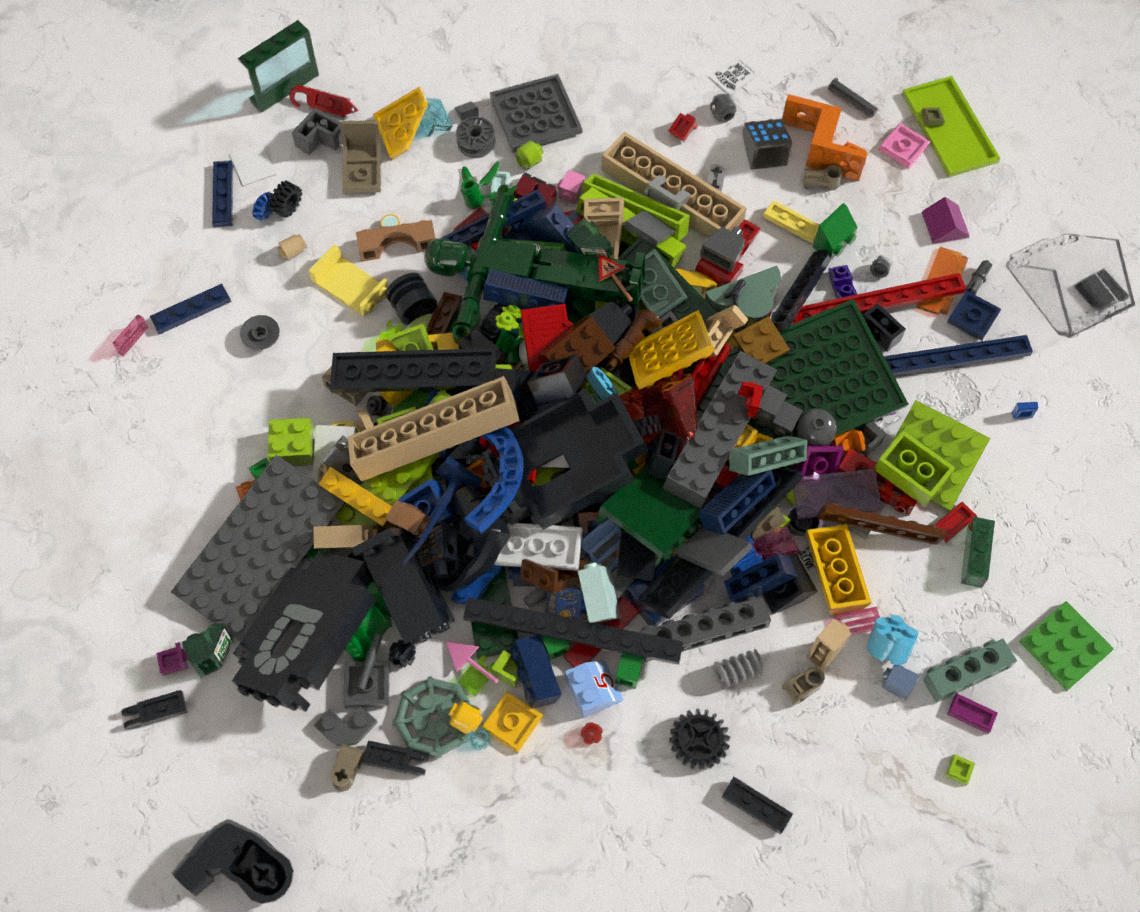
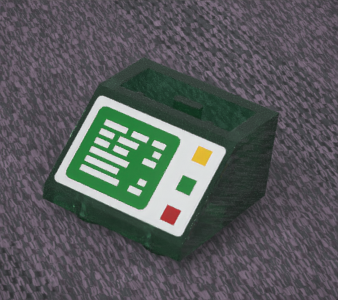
[566,218,614,259]
[182,622,234,678]

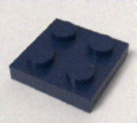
[947,291,1001,341]

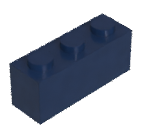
[724,553,797,603]
[510,635,562,709]

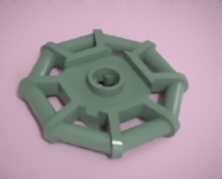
[392,676,470,758]

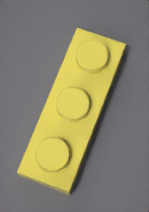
[763,200,819,243]

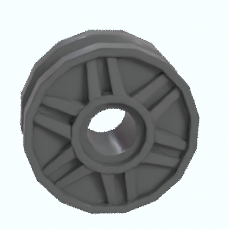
[456,116,496,158]

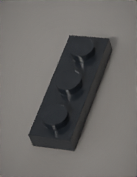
[721,776,793,835]

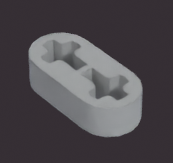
[706,164,725,192]

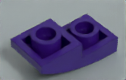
[828,265,857,299]

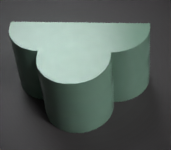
[705,266,781,333]

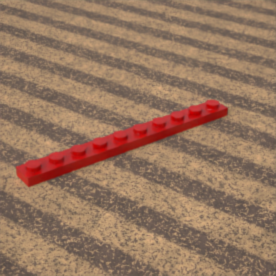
[771,273,966,325]

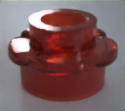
[581,722,603,744]

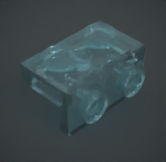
[420,98,453,137]

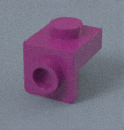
[156,642,190,676]

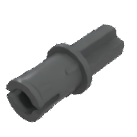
[965,260,992,295]

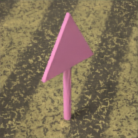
[446,642,498,683]

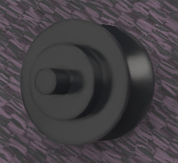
[366,395,388,416]

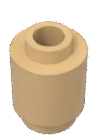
[277,234,307,260]

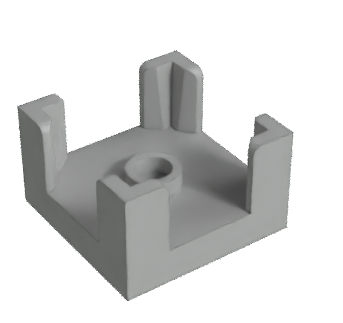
[644,175,691,210]

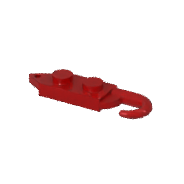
[289,85,359,117]

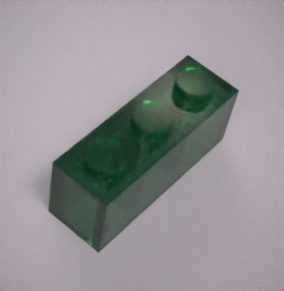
[961,516,995,588]

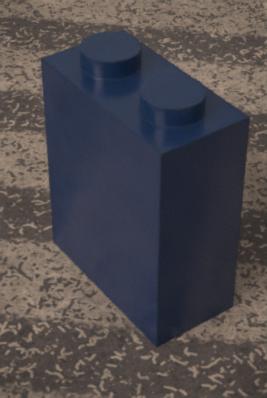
[520,204,581,248]

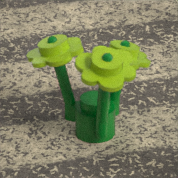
[495,305,524,353]

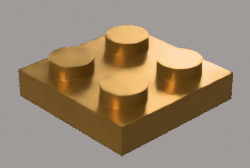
[733,316,790,364]

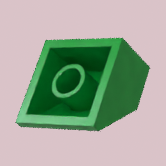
[813,203,858,260]

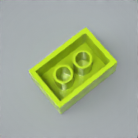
[874,431,955,507]

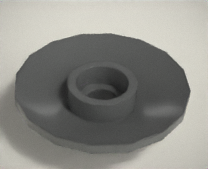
[240,315,280,350]

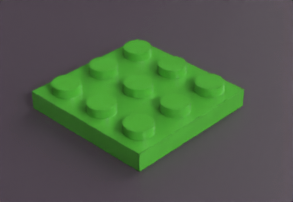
[1020,601,1114,691]

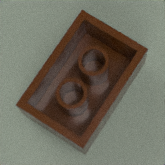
[538,316,615,373]

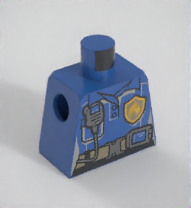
[545,587,587,620]

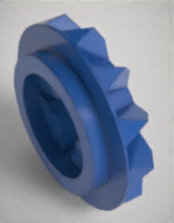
[253,192,272,221]

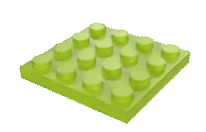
[891,400,991,511]

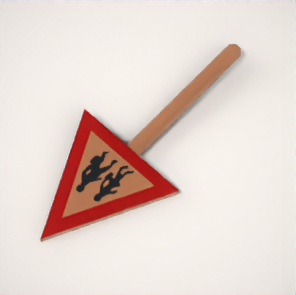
[599,254,633,302]

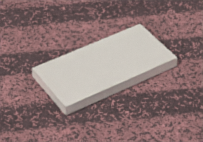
[494,522,583,571]

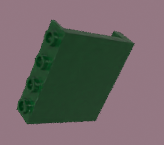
[596,462,708,566]

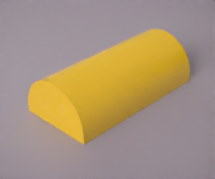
[805,524,872,616]

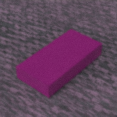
[947,693,998,734]

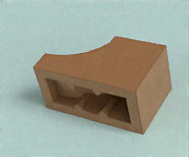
[385,500,429,535]

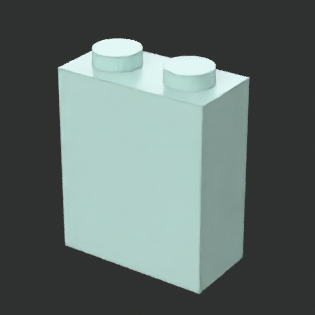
[578,563,621,623]

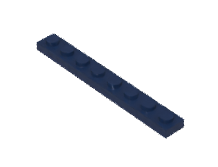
[884,335,1033,376]

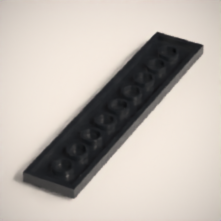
[636,466,803,619]

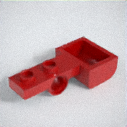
[695,219,760,287]

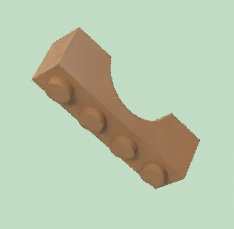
[356,220,435,262]

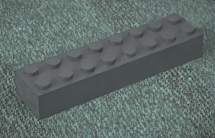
[663,351,777,509]

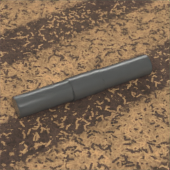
[356,634,383,691]

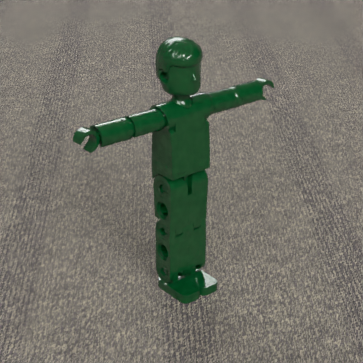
[425,184,645,345]

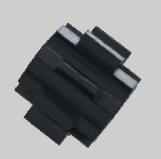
[388,639,416,669]

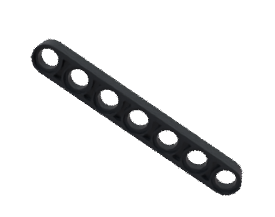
[771,250,830,331]

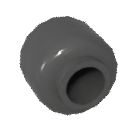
[710,94,737,122]

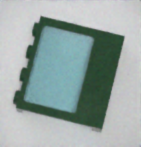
[238,20,319,113]

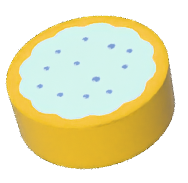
[381,214,400,227]

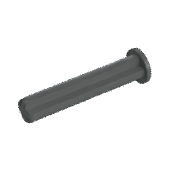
[828,77,878,117]

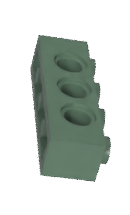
[730,436,807,476]
[923,638,1017,703]

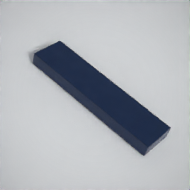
[212,160,233,227]

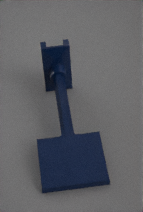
[402,456,483,565]

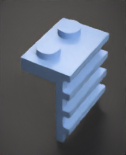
[581,520,621,571]

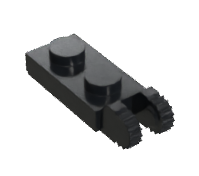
[121,690,188,729]
[362,741,429,776]

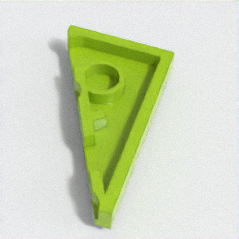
[386,323,449,392]

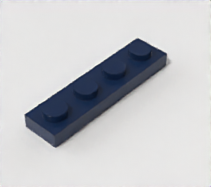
[150,284,231,335]

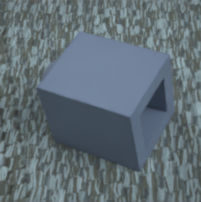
[881,665,920,700]

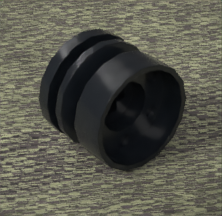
[385,273,438,325]

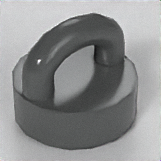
[870,256,891,278]

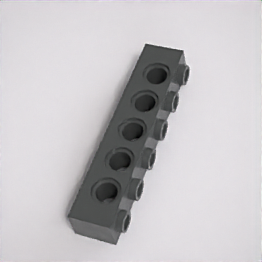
[639,596,771,662]

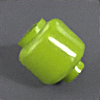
[515,141,544,169]

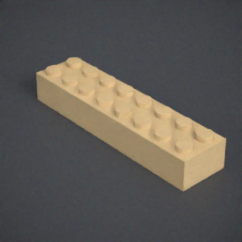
[601,131,747,237]
[348,376,519,481]

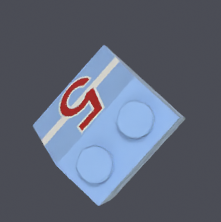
[565,661,623,718]

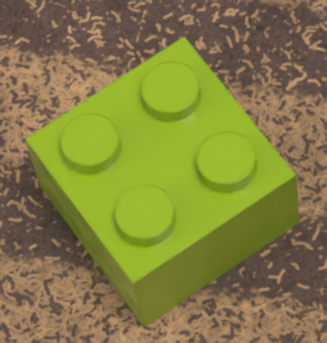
[268,417,314,466]

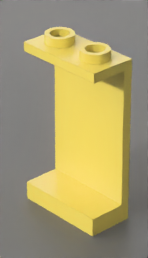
[308,245,389,317]

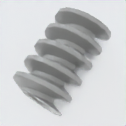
[714,649,763,687]

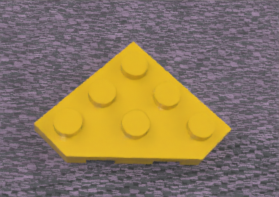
[373,87,428,159]

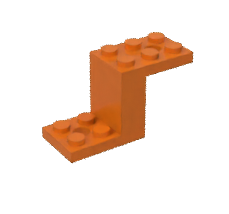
[781,94,868,181]

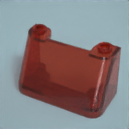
[619,374,698,446]

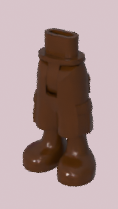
[604,309,662,371]

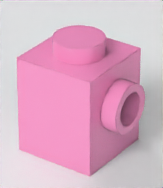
[557,170,585,204]

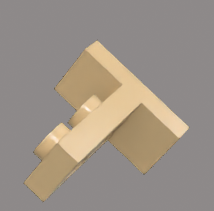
[705,305,748,358]

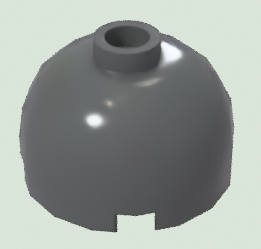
[794,408,837,446]

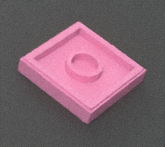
[878,123,930,168]

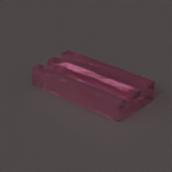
[113,315,148,357]
[834,606,880,635]

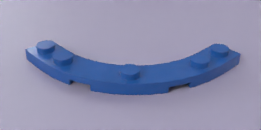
[464,426,524,534]

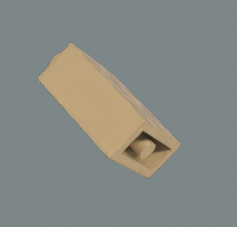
[313,525,381,548]

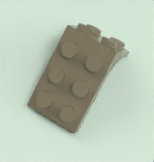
[340,120,381,193]

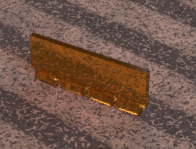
[916,247,968,315]

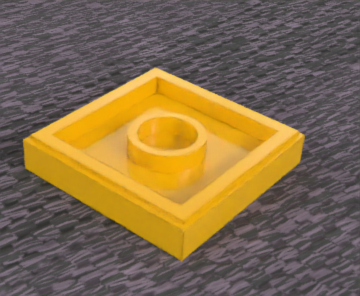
[481,691,543,753]

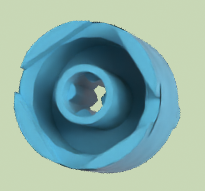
[867,615,919,665]

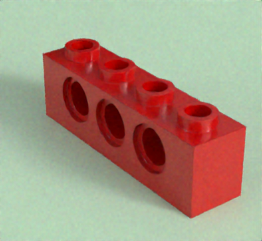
[836,449,917,515]

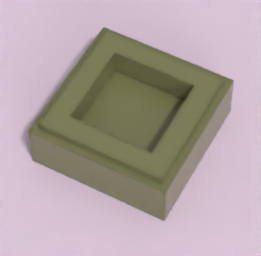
[921,108,945,126]

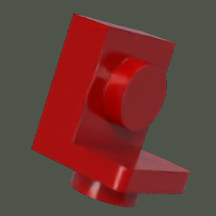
[668,113,698,142]
[738,381,763,418]

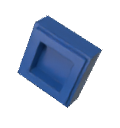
[1012,402,1039,419]

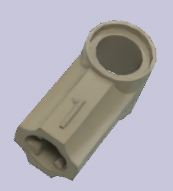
[804,165,842,190]

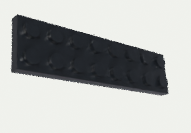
[330,348,497,393]

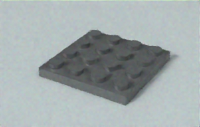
[490,74,582,152]

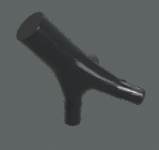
[724,279,746,307]

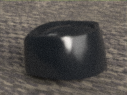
[788,505,820,536]

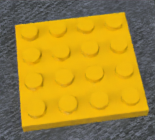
[629,310,715,390]

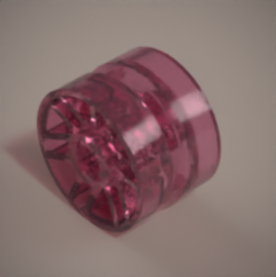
[753,527,800,561]

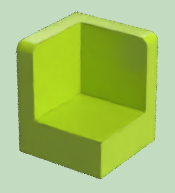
[492,650,519,688]

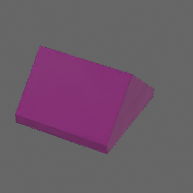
[922,197,970,244]
[793,446,844,485]

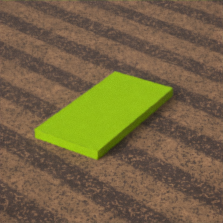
[902,76,1001,177]

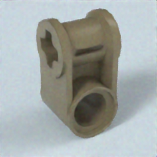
[781,667,825,706]
[330,744,365,792]

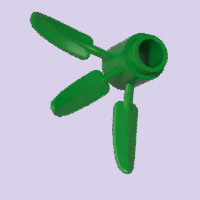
[461,161,517,209]

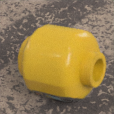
[448,700,483,734]

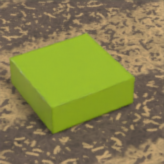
[945,754,975,785]

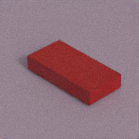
[935,502,977,543]

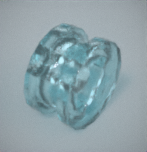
[469,728,490,750]

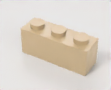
[807,619,852,671]

